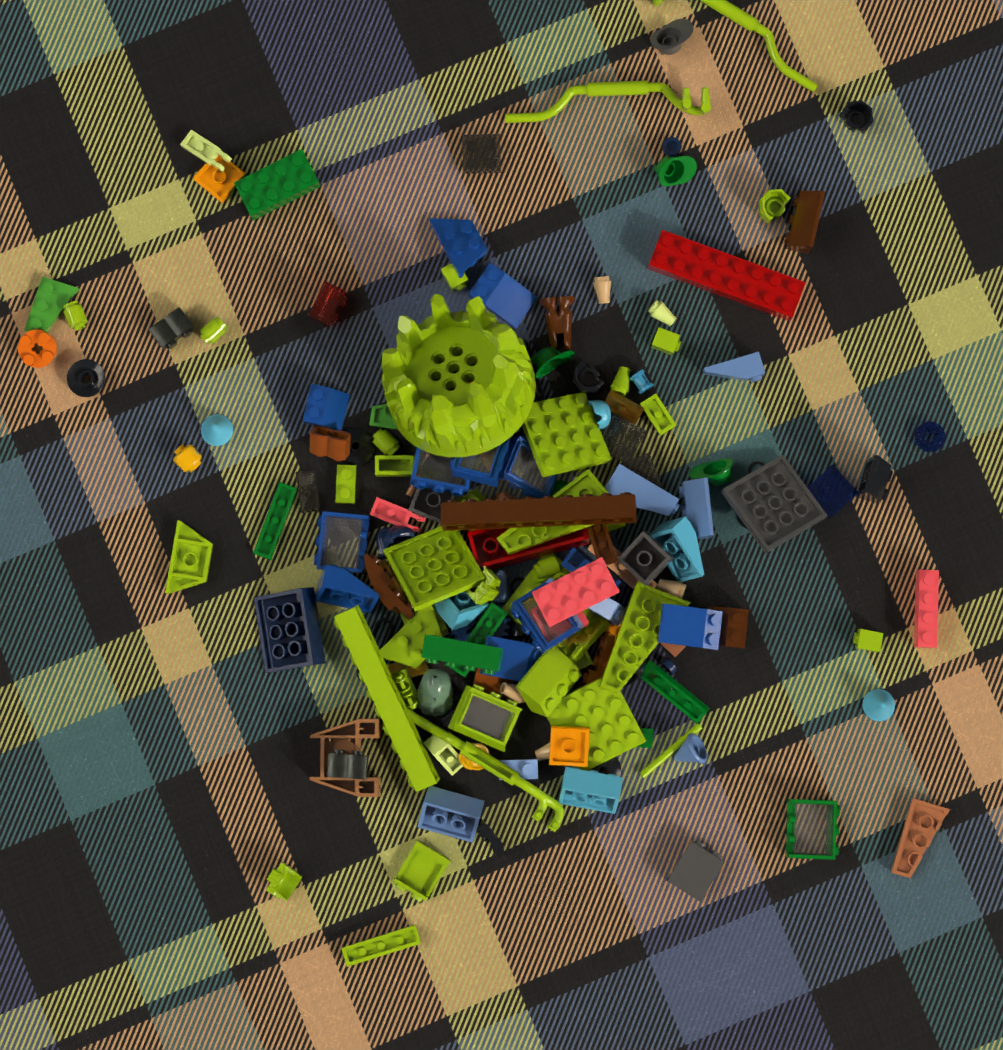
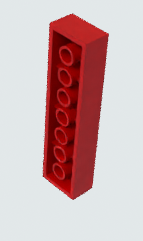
[648,230,806,321]

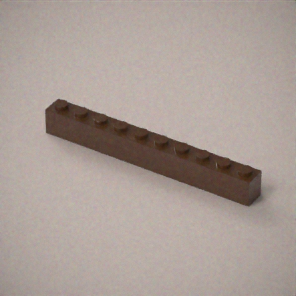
[441,492,637,531]

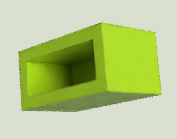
[375,455,414,477]

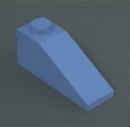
[702,352,765,383]
[588,598,626,626]

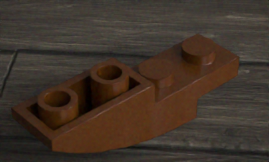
[364,553,415,620]
[580,632,615,687]

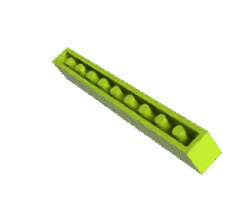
[334,605,440,792]

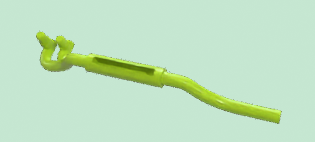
[652,0,818,92]
[505,80,711,123]
[407,708,564,832]

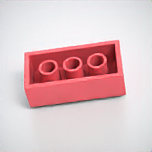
[532,557,619,628]

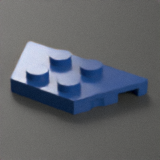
[430,218,487,278]

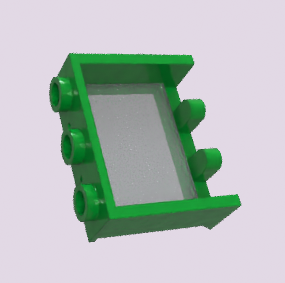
[785,799,840,860]

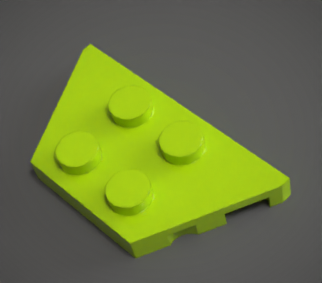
[165,520,213,594]
[380,605,442,668]

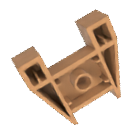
[310,719,381,797]

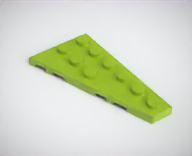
[497,469,608,555]
[599,581,690,695]

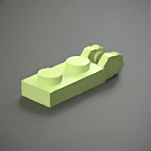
[180,130,232,172]

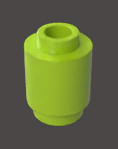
[63,301,88,331]
[200,316,228,344]
[373,429,401,455]
[533,556,563,580]

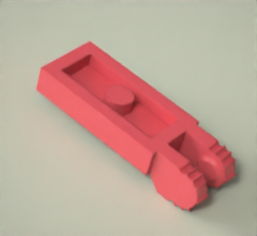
[370,497,426,533]

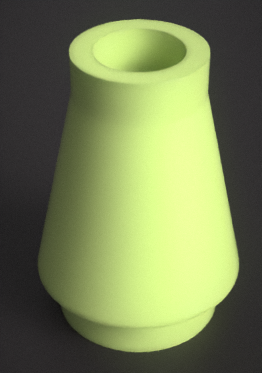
[648,300,676,327]

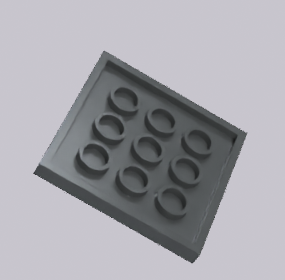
[721,455,828,554]

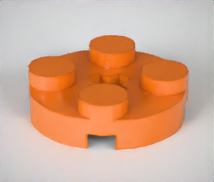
[18,329,57,368]

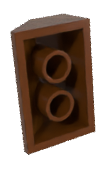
[784,191,825,254]

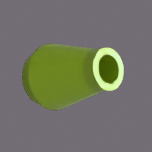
[610,367,630,396]

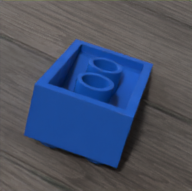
[469,263,537,329]
[315,565,379,613]
[658,604,723,650]
[480,635,542,682]

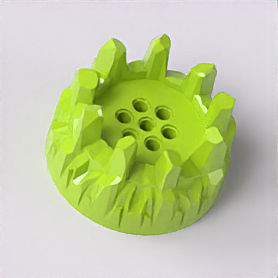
[382,294,536,457]

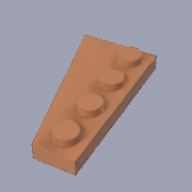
[891,798,950,878]

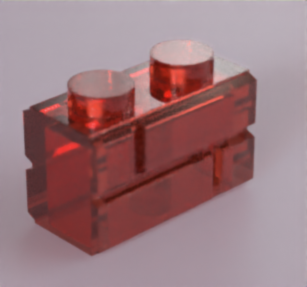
[308,281,348,327]

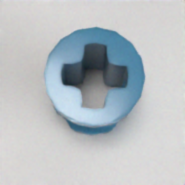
[629,369,654,394]

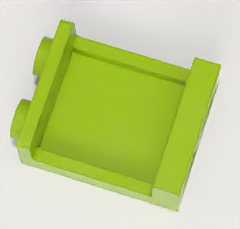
[393,840,450,902]

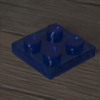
[807,464,859,519]

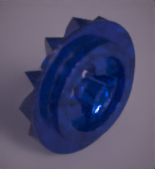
[915,422,945,452]

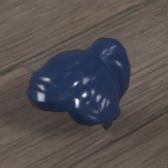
[376,525,415,560]

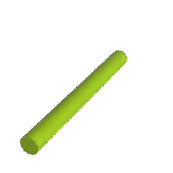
[639,723,703,778]

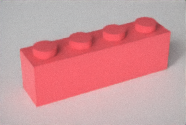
[914,570,939,648]

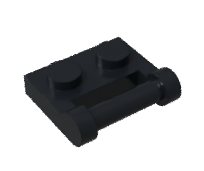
[478,821,504,855]

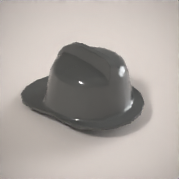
[650,19,694,55]

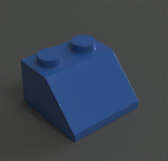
[303,384,350,430]

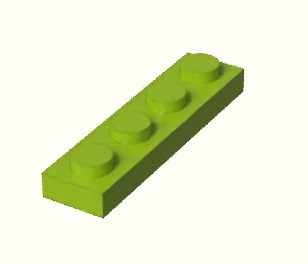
[341,924,421,967]

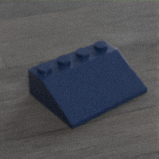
[254,587,326,673]

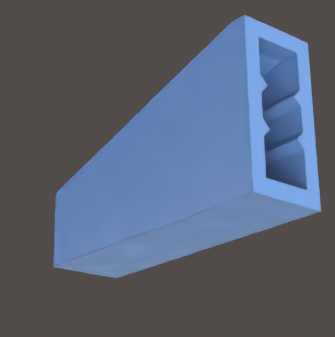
[605,464,680,516]

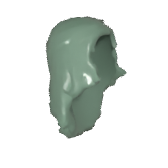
[417,668,453,717]

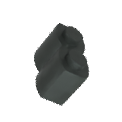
[149,307,194,350]
[326,749,368,779]

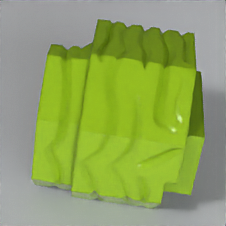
[758,189,791,224]
[465,566,501,605]
[266,862,302,901]

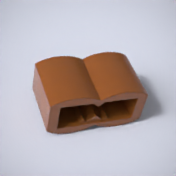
[309,426,351,461]

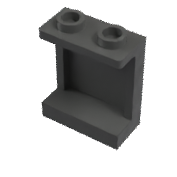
[666,840,724,902]

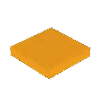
[193,155,246,203]
[549,725,590,767]

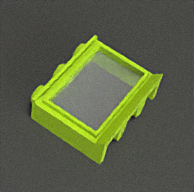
[448,684,522,752]

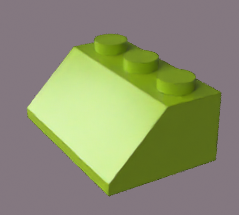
[516,647,582,717]

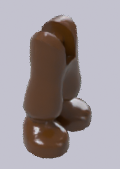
[539,296,575,350]

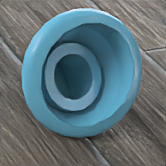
[201,414,233,446]
[862,689,895,721]

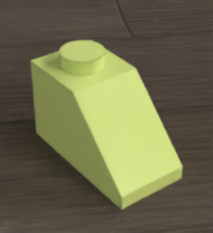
[423,735,463,776]

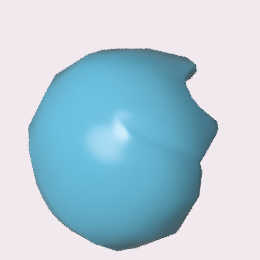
[588,400,611,429]

